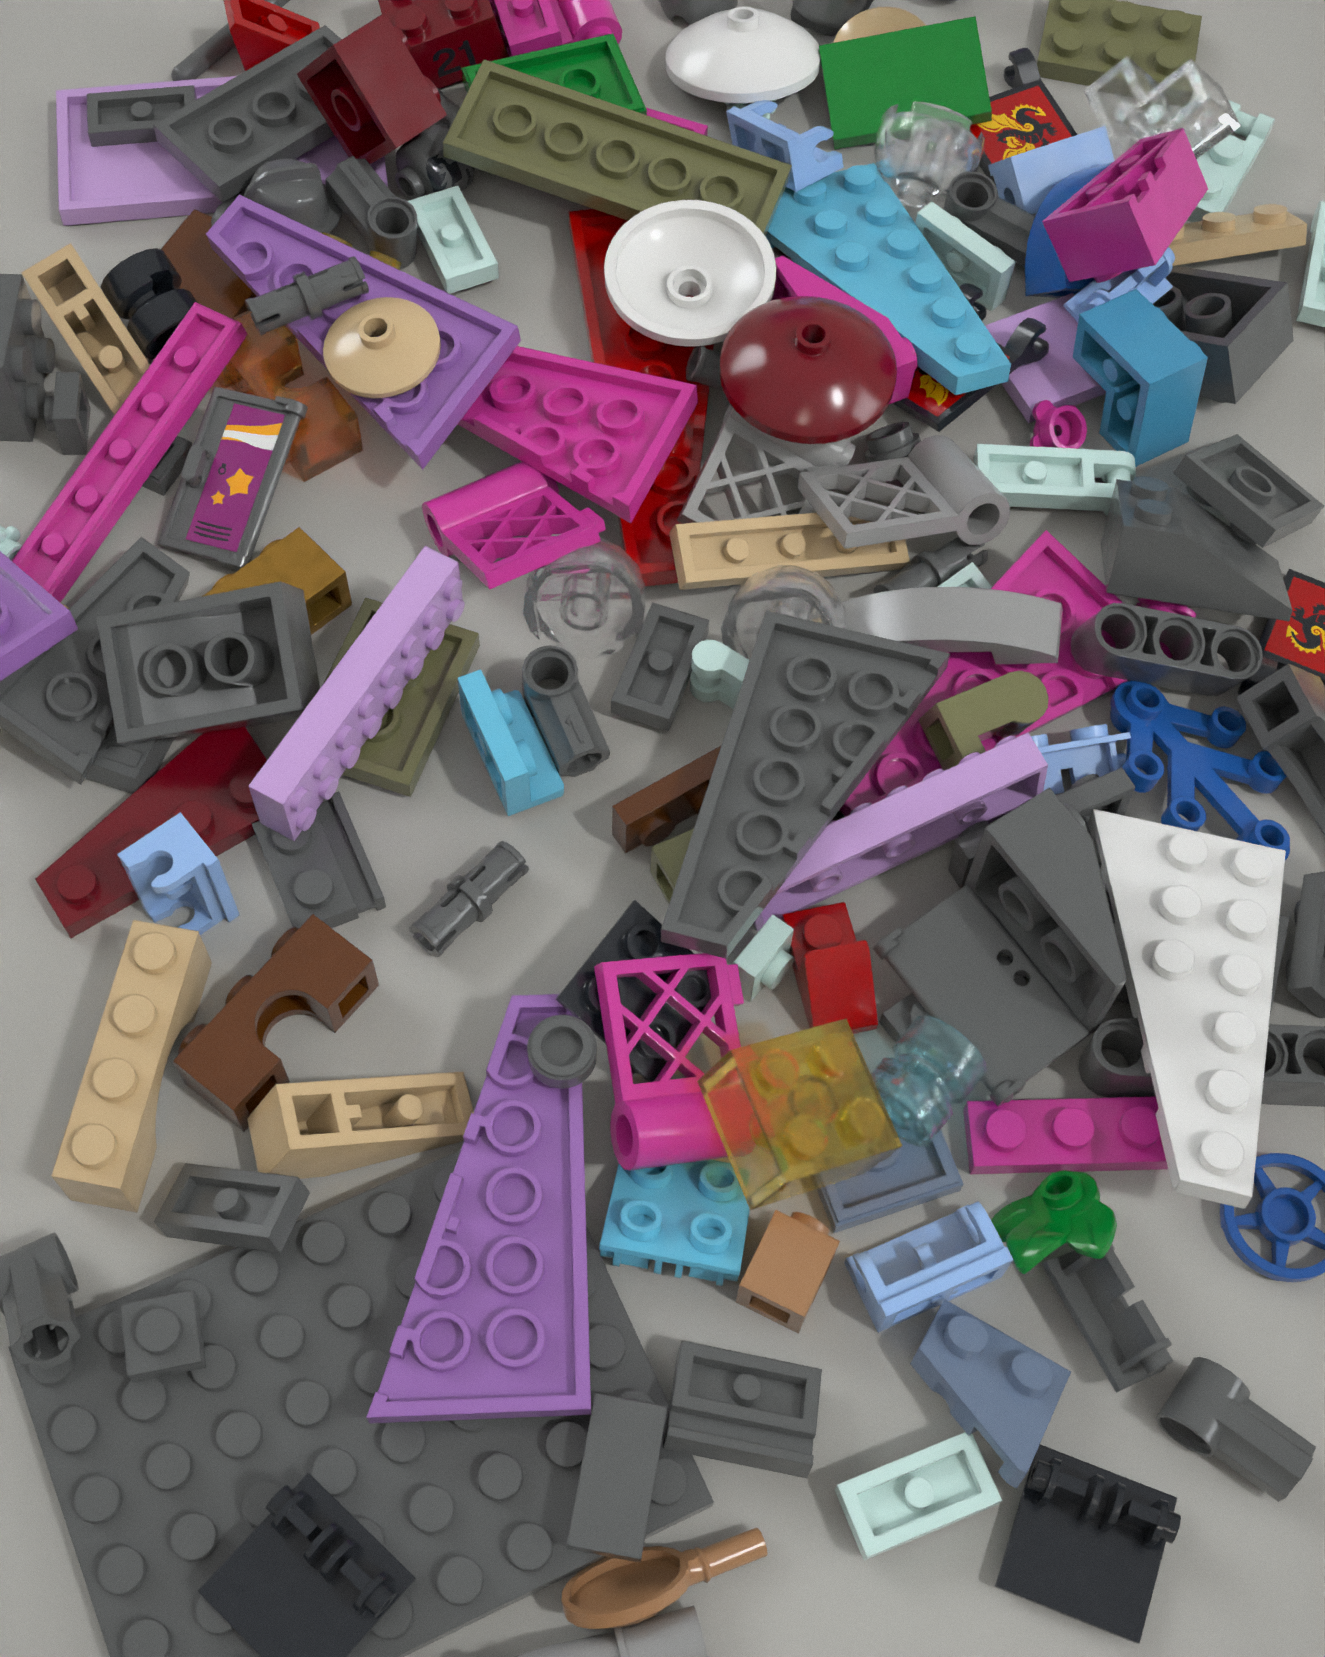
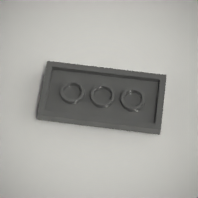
[153,25,342,203]

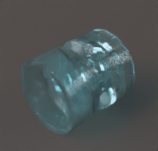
[858,1015,987,1147]

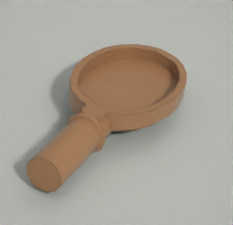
[561,1527,768,1629]

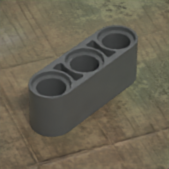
[1070,603,1263,696]

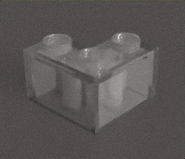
[1084,56,1241,160]

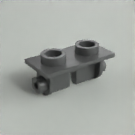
[1042,1244,1173,1393]

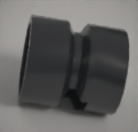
[101,248,198,359]

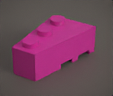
[1042,128,1208,283]

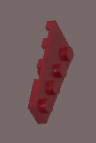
[35,727,267,938]

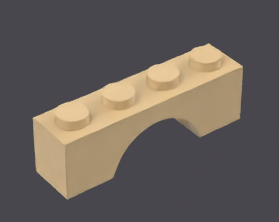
[51,920,212,1213]

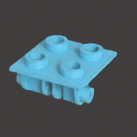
[599,1160,756,1286]

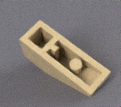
[21,243,150,415]
[247,1072,474,1179]

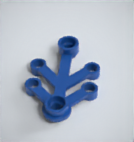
[1110,681,1290,860]

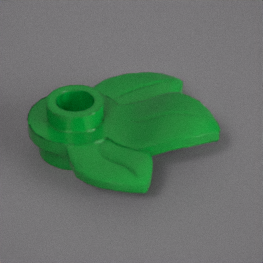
[991,1170,1117,1274]

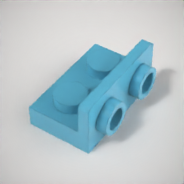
[457,669,564,816]

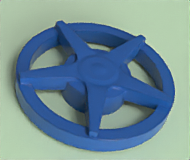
[1220,1153,1325,1282]

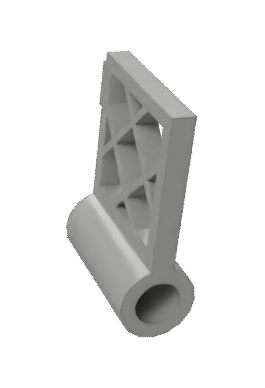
[677,404,856,524]
[798,435,1010,549]

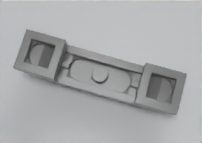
[819,587,1063,664]

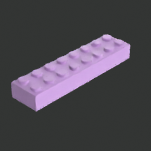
[248,546,465,841]
[753,732,1048,931]

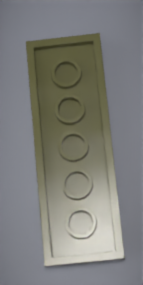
[443,60,792,236]

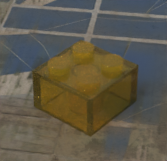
[697,1019,902,1210]

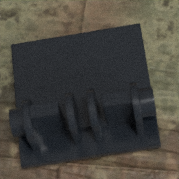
[556,900,711,1082]
[995,1444,1181,1644]
[198,1473,416,1657]

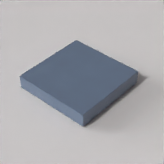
[786,1061,964,1233]

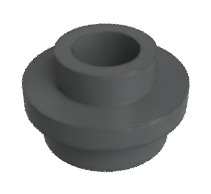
[864,422,921,463]

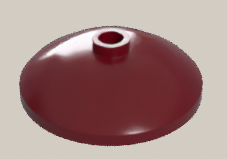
[719,296,897,444]

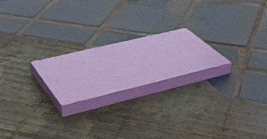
[56,76,388,226]

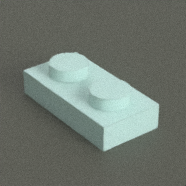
[408,186,499,294]
[915,201,1016,311]
[834,1432,1002,1561]

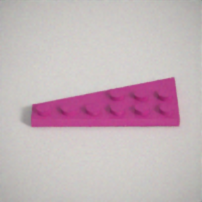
[458,346,698,523]
[839,530,1172,817]

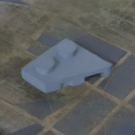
[910,1299,1071,1489]

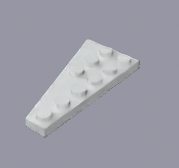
[1088,809,1286,1209]

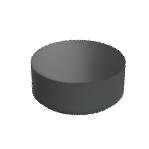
[527,1015,597,1089]

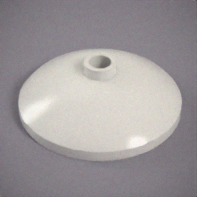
[666,7,821,103]
[604,200,776,346]

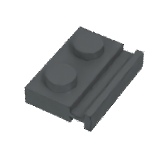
[252,791,386,928]
[663,1340,822,1478]

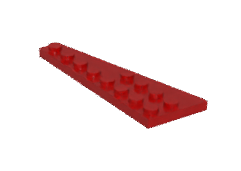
[569,209,714,588]

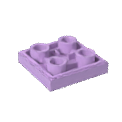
[985,293,1106,423]

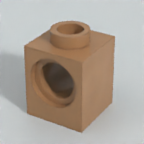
[735,1210,840,1334]

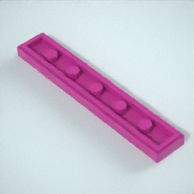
[12,302,248,603]

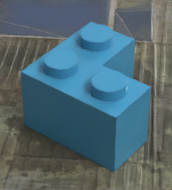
[1072,289,1208,467]

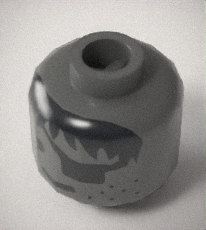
[395,124,475,200]

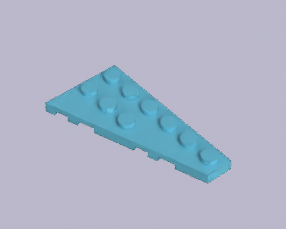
[765,163,1011,395]

